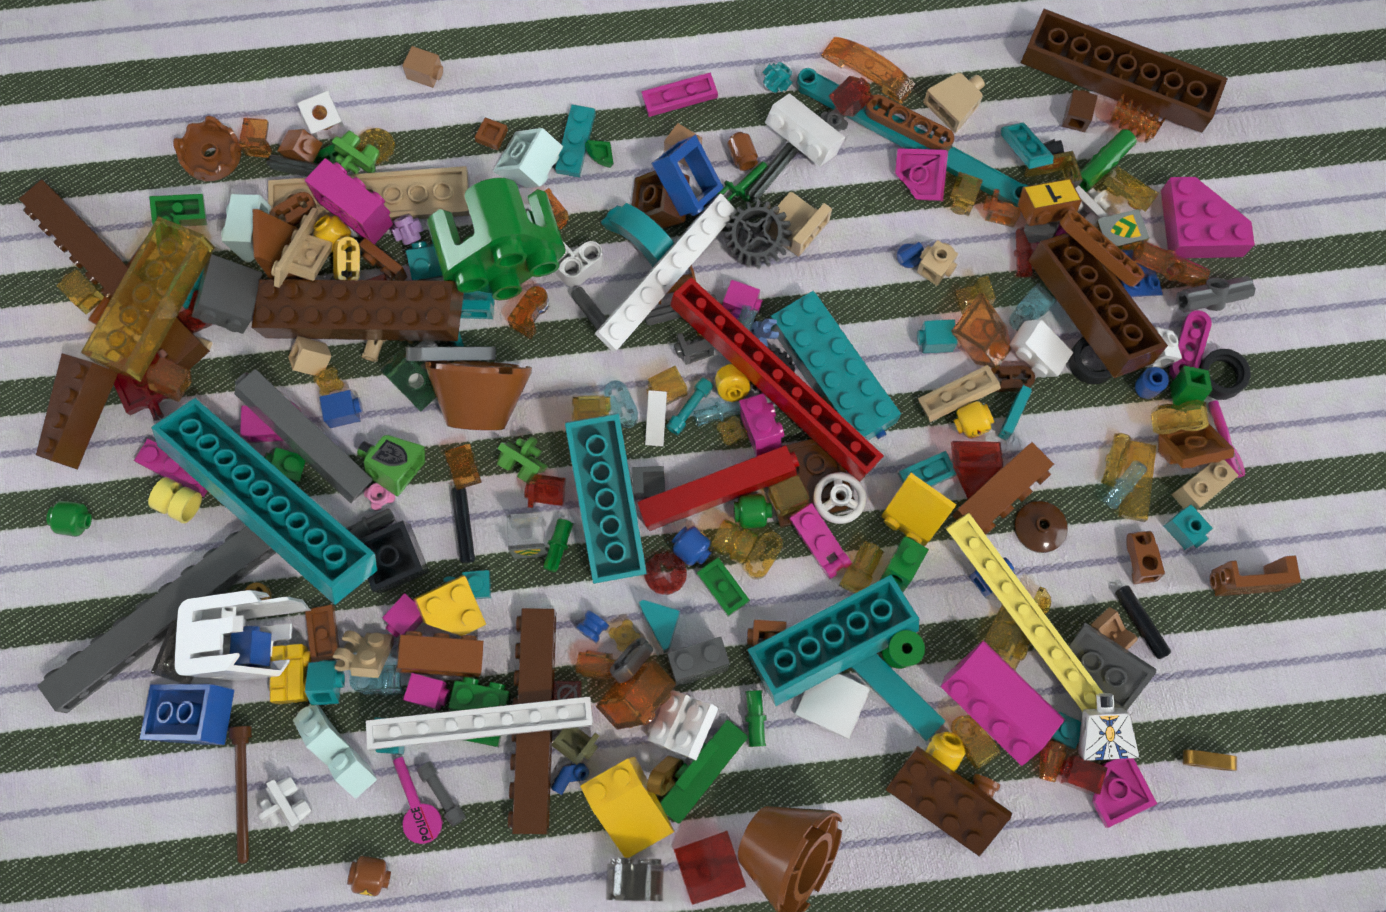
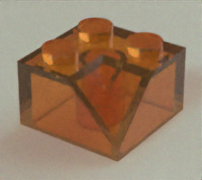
[596,660,676,730]

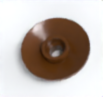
[1015,501,1068,553]

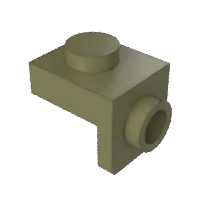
[551,727,600,765]

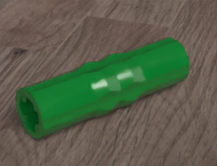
[1073,129,1137,192]

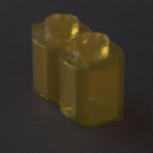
[1151,400,1209,434]

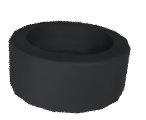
[1068,336,1112,384]
[1199,349,1251,400]

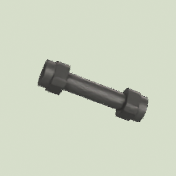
[416,761,466,827]

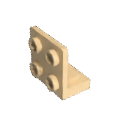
[768,192,832,257]

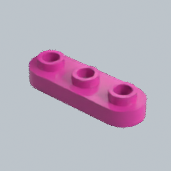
[1169,310,1212,379]

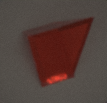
[951,441,1003,499]

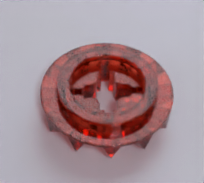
[644,552,687,595]

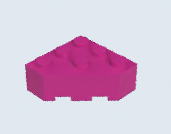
[1161,177,1255,259]

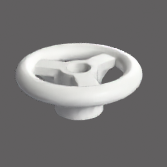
[813,472,866,524]

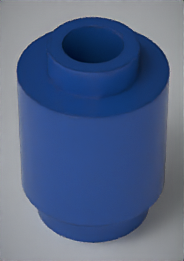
[1135,367,1169,399]

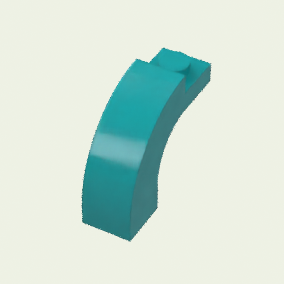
[601,203,674,267]

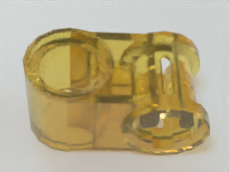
[951,715,1001,770]

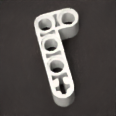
[524,204,604,287]

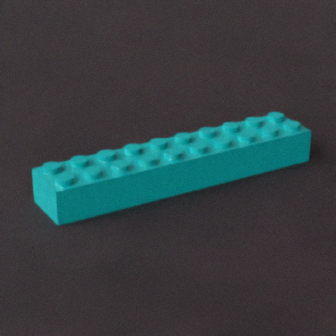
[151,398,377,605]

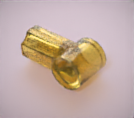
[839,541,884,594]

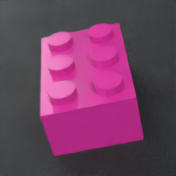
[305,158,393,245]

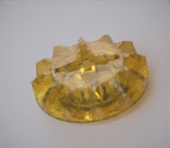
[355,128,396,166]

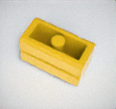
[270,644,311,704]

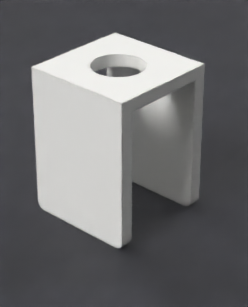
[297,91,344,138]

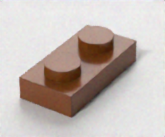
[359,238,408,281]
[305,605,340,662]

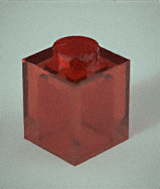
[829,76,874,117]
[1059,756,1108,795]

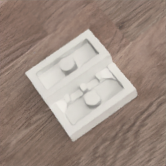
[795,674,870,739]

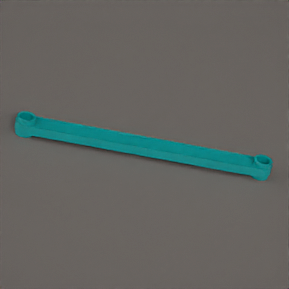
[796,68,1028,210]

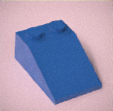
[139,684,235,745]

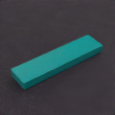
[850,654,945,741]

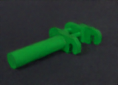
[716,161,767,202]

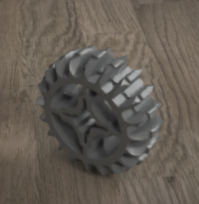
[724,200,792,269]

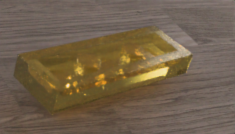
[1118,441,1157,522]

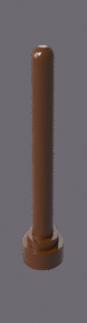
[228,726,252,864]

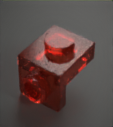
[524,474,566,508]

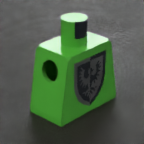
[357,435,425,497]

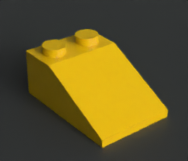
[881,473,956,547]
[580,756,675,859]

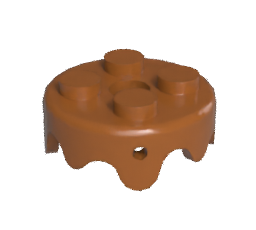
[173,116,242,181]

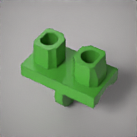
[332,130,380,175]
[496,437,548,483]

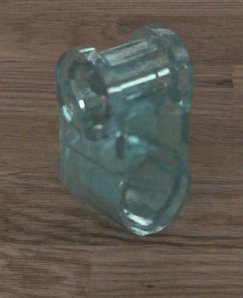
[1009,284,1057,331]
[349,665,404,695]

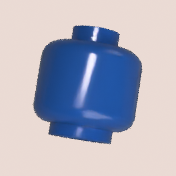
[672,526,711,566]

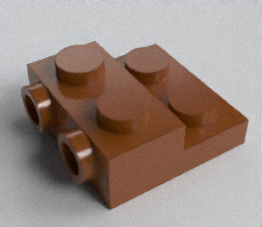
[1158,423,1234,469]

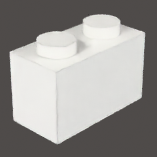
[1009,319,1073,378]

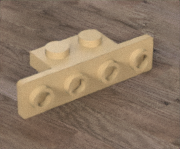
[271,207,333,288]

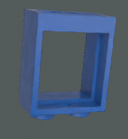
[651,135,724,216]

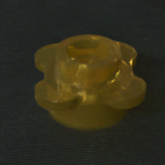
[313,367,344,396]
[717,416,747,445]
[609,620,641,652]

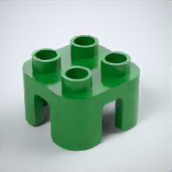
[427,178,566,301]

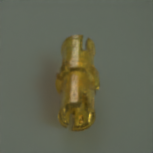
[1101,433,1131,487]

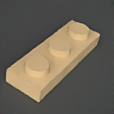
[918,365,1001,422]

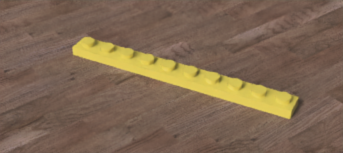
[945,512,1103,712]

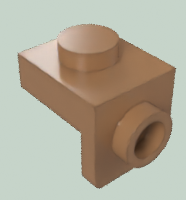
[1091,607,1138,650]

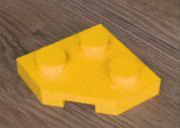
[414,575,486,636]

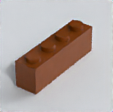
[952,442,1054,535]

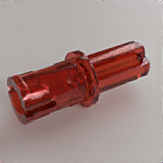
[1014,227,1034,278]

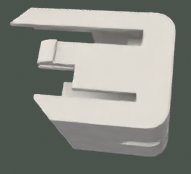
[175,590,311,681]

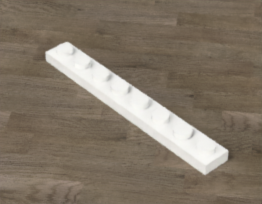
[595,193,738,352]
[366,697,593,750]

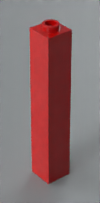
[637,445,800,531]

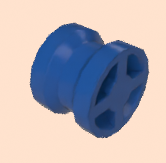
[575,610,609,644]

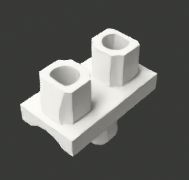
[1075,185,1110,228]
[259,777,311,832]

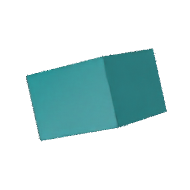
[638,600,680,654]

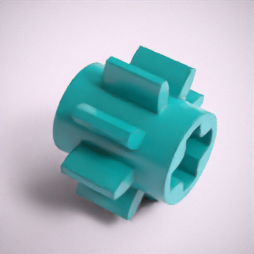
[762,62,793,93]

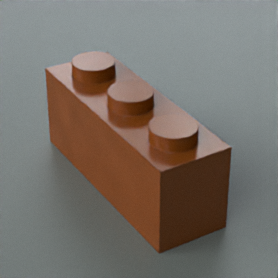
[396,631,484,678]

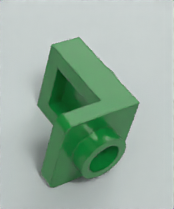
[264,447,305,483]

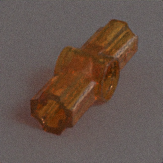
[1132,240,1210,287]

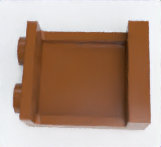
[1210,555,1301,596]

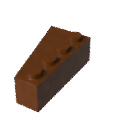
[36,353,118,470]

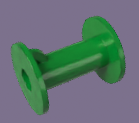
[882,630,925,669]

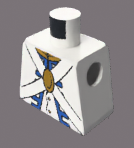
[1078,693,1139,760]

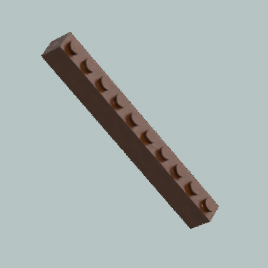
[19,179,210,372]

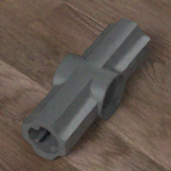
[1176,276,1256,312]

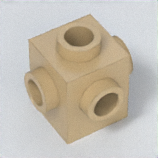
[917,240,958,286]

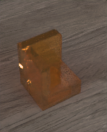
[239,118,272,158]
[445,444,482,490]

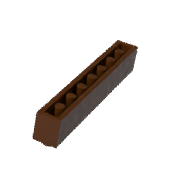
[508,608,557,834]

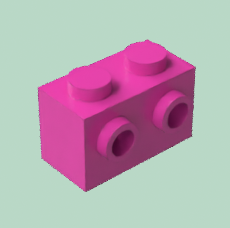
[739,393,784,457]

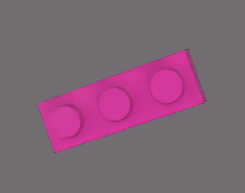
[641,72,718,117]
[134,439,207,497]

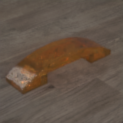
[821,37,915,104]

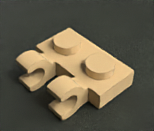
[333,630,394,678]

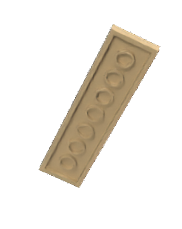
[268,166,470,228]

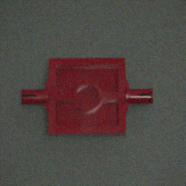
[109,341,178,421]

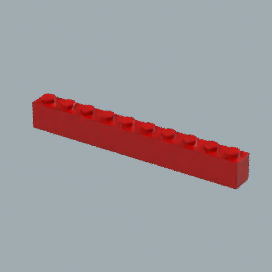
[670,277,884,482]

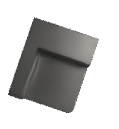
[632,466,665,499]

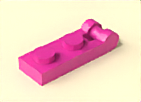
[788,503,852,579]

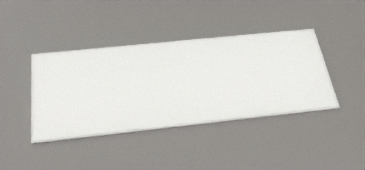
[645,390,667,446]

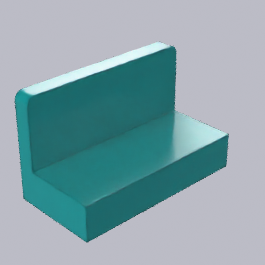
[461,291,495,319]

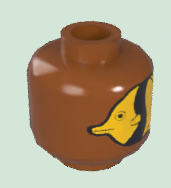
[347,856,391,897]

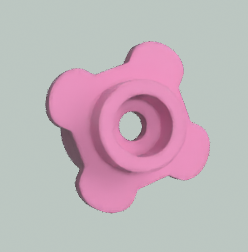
[364,483,395,511]

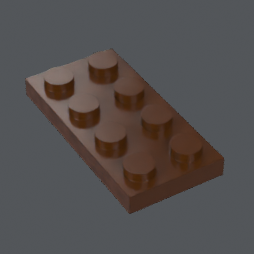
[886,746,1012,857]

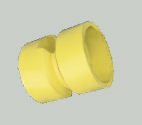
[148,477,202,524]

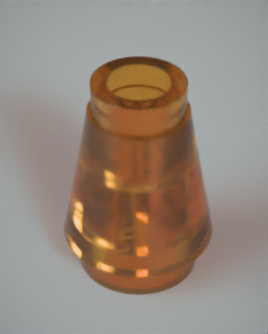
[1039,740,1067,782]

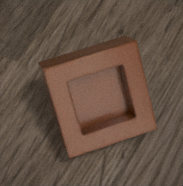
[474,117,508,150]

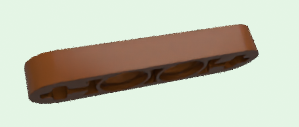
[865,95,955,151]
[1060,210,1145,287]

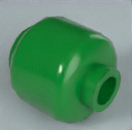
[734,494,772,529]
[46,500,92,537]

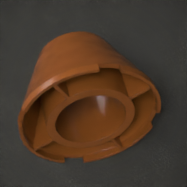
[425,360,532,430]
[738,806,843,912]

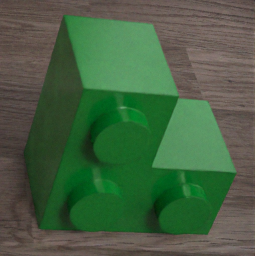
[149,194,207,253]

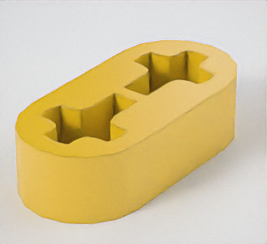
[333,237,360,280]

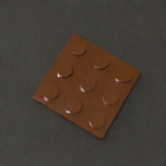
[768,439,855,528]

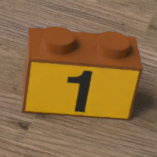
[1018,179,1082,226]

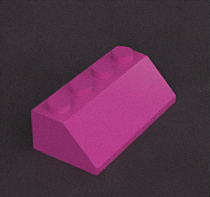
[941,640,1064,766]

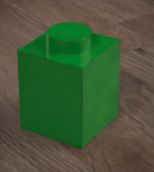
[1170,366,1212,409]

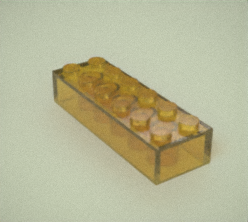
[81,216,215,382]

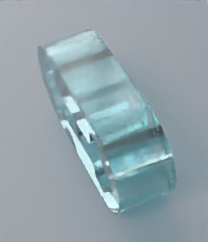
[604,380,639,428]

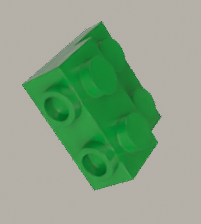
[449,677,511,748]

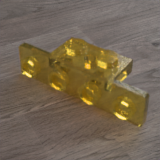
[984,586,1052,671]

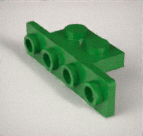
[660,720,748,824]

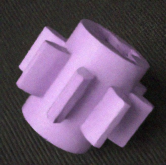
[391,214,424,245]

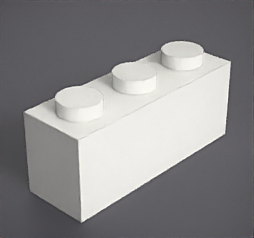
[765,93,845,167]

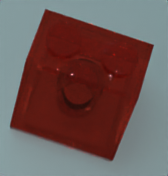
[674,830,746,905]

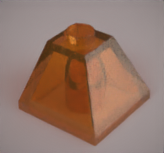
[951,293,1012,369]

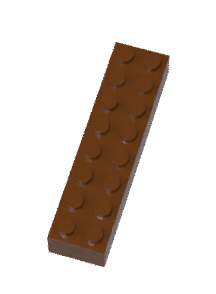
[1020,9,1228,133]
[251,280,464,341]

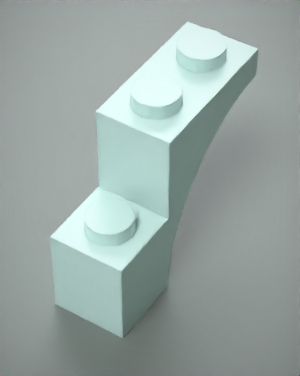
[293,704,377,799]

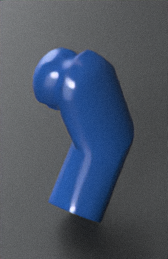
[550,763,589,795]

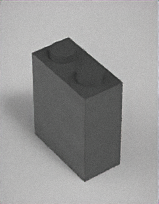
[192,254,262,334]
[668,637,730,687]

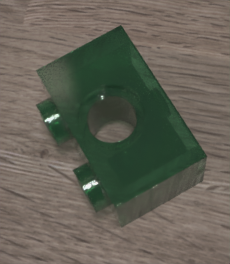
[380,349,436,412]

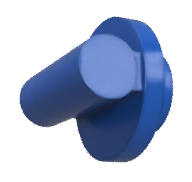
[897,242,924,268]

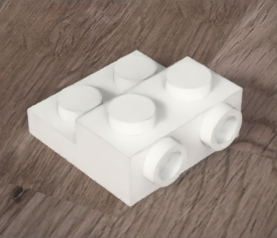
[647,689,718,760]

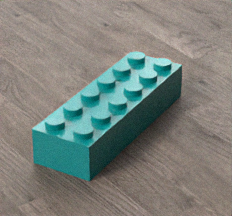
[770,290,901,441]
[565,413,647,584]
[747,575,920,706]

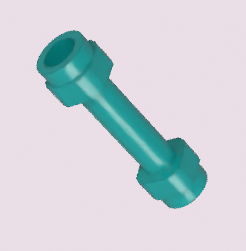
[666,378,714,435]

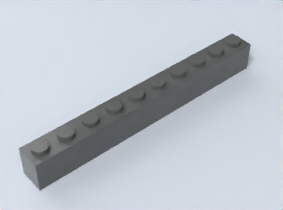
[37,526,276,713]

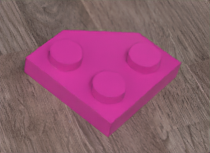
[895,148,948,201]
[1092,758,1157,828]

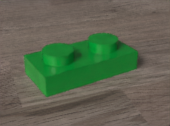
[697,558,750,617]

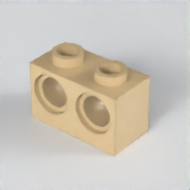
[1171,460,1239,510]

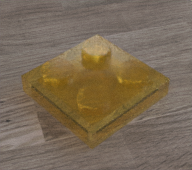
[1103,167,1159,212]

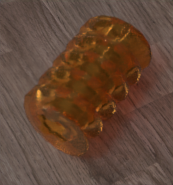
[1110,93,1166,143]

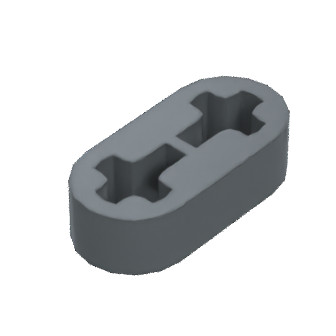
[610,637,653,683]

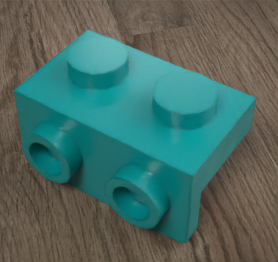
[406,241,442,280]

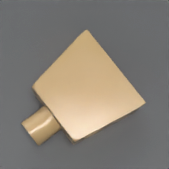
[923,73,985,133]

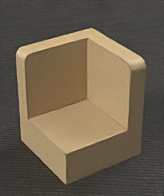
[288,336,331,377]

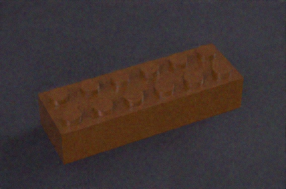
[1028,233,1168,378]

